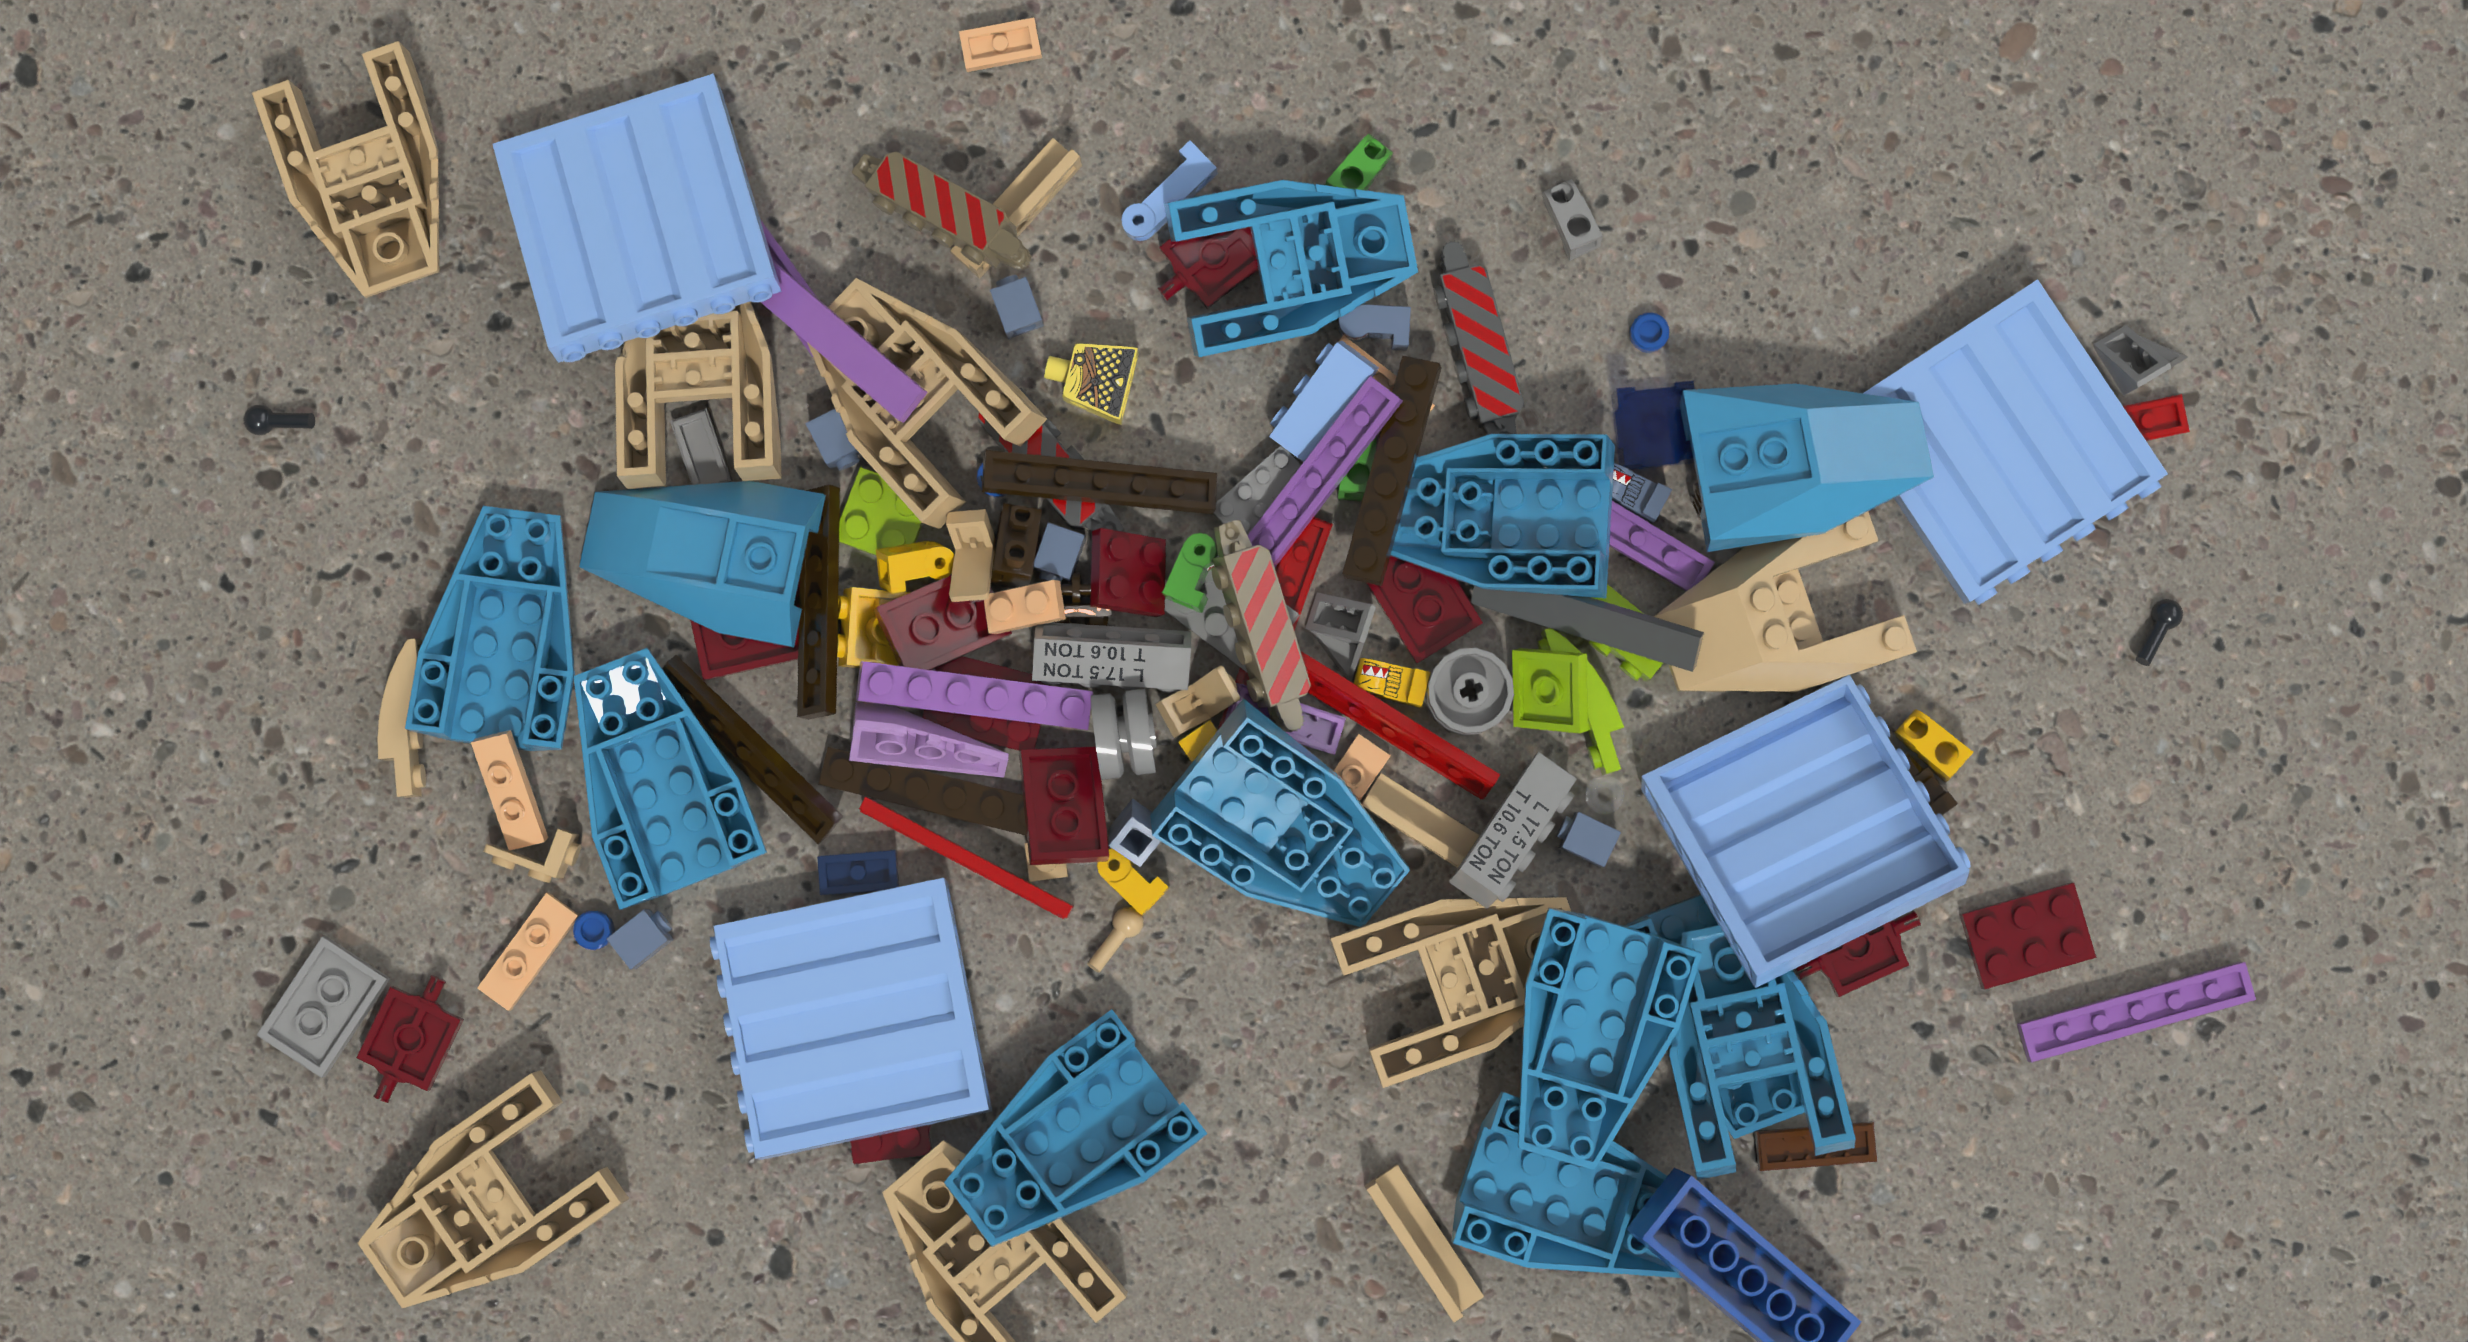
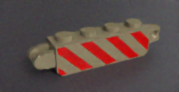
[852,151,1032,270]
[1212,520,1311,732]

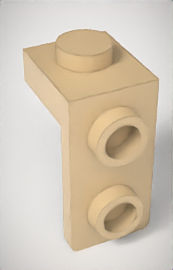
[946,509,996,602]
[1155,665,1240,738]
[483,829,581,883]

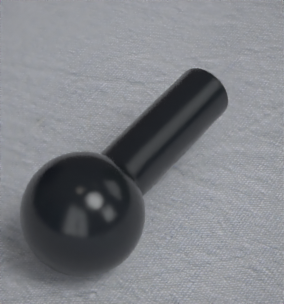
[243,405,315,435]
[2135,599,2183,666]

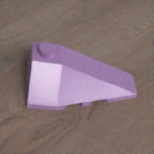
[849,702,1009,778]

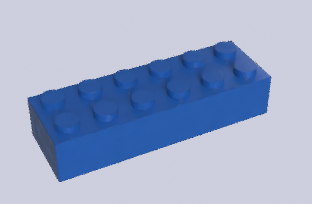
[1626,1167,1861,1342]

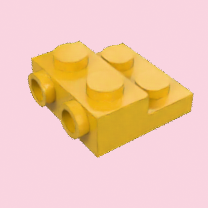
[837,587,909,668]

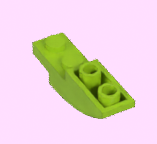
[1537,628,1624,775]

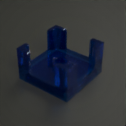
[1611,380,1695,470]

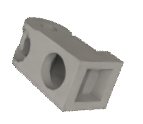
[1542,179,1603,261]

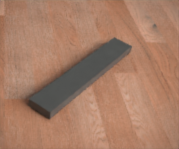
[1471,586,1704,672]

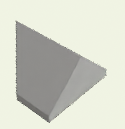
[2094,325,2188,396]
[1305,592,1376,682]

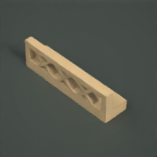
[950,138,1082,279]
[1361,773,1480,868]
[1365,1164,1484,1322]

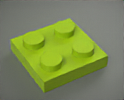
[839,467,923,556]
[1512,648,1588,734]

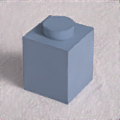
[990,275,1044,339]
[805,409,861,471]
[1033,523,1086,584]
[1109,799,1161,867]
[1556,812,1621,867]
[607,909,674,970]

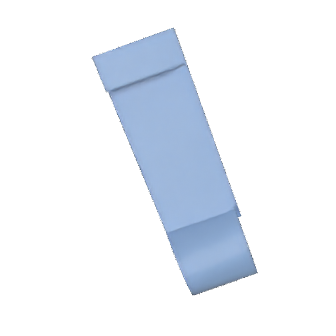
[1121,141,1218,241]

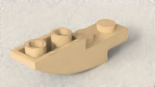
[377,638,426,798]

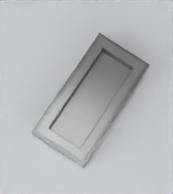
[670,408,733,485]

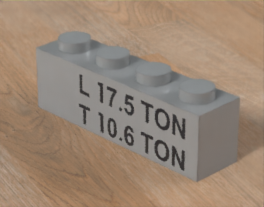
[1032,622,1191,693]
[1449,752,1577,909]

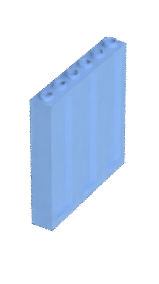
[492,73,782,363]
[1863,279,2168,605]
[1641,675,1971,988]
[710,878,992,1160]

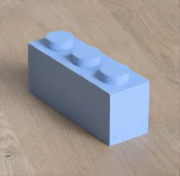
[1269,341,1379,462]

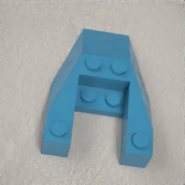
[1164,180,1418,357]
[1669,925,1856,1180]

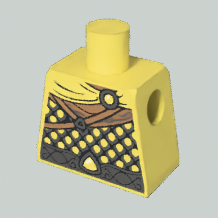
[1044,344,1139,425]

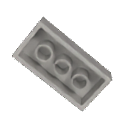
[1213,446,1301,535]

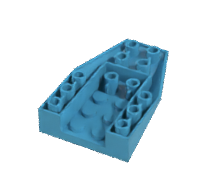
[1680,383,1934,552]
[1390,434,1615,598]
[1150,698,1410,927]

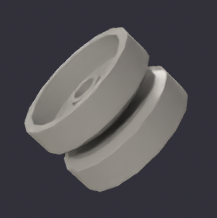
[1425,648,1514,735]
[1091,689,1157,780]

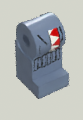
[1338,304,1411,351]
[1612,463,1672,524]

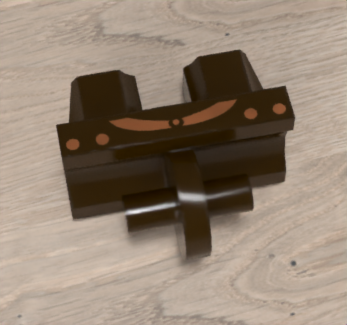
[1052,572,1112,626]

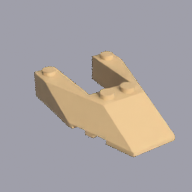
[252,41,439,298]
[807,278,1047,529]
[615,301,782,489]
[1653,512,1917,693]
[1329,897,1571,1088]
[358,1070,629,1308]
[882,1140,1128,1342]

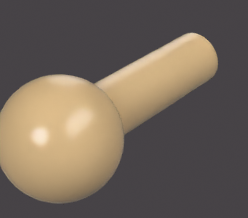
[1087,907,1144,973]

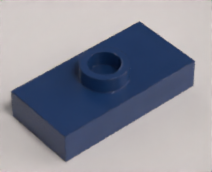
[817,850,899,895]

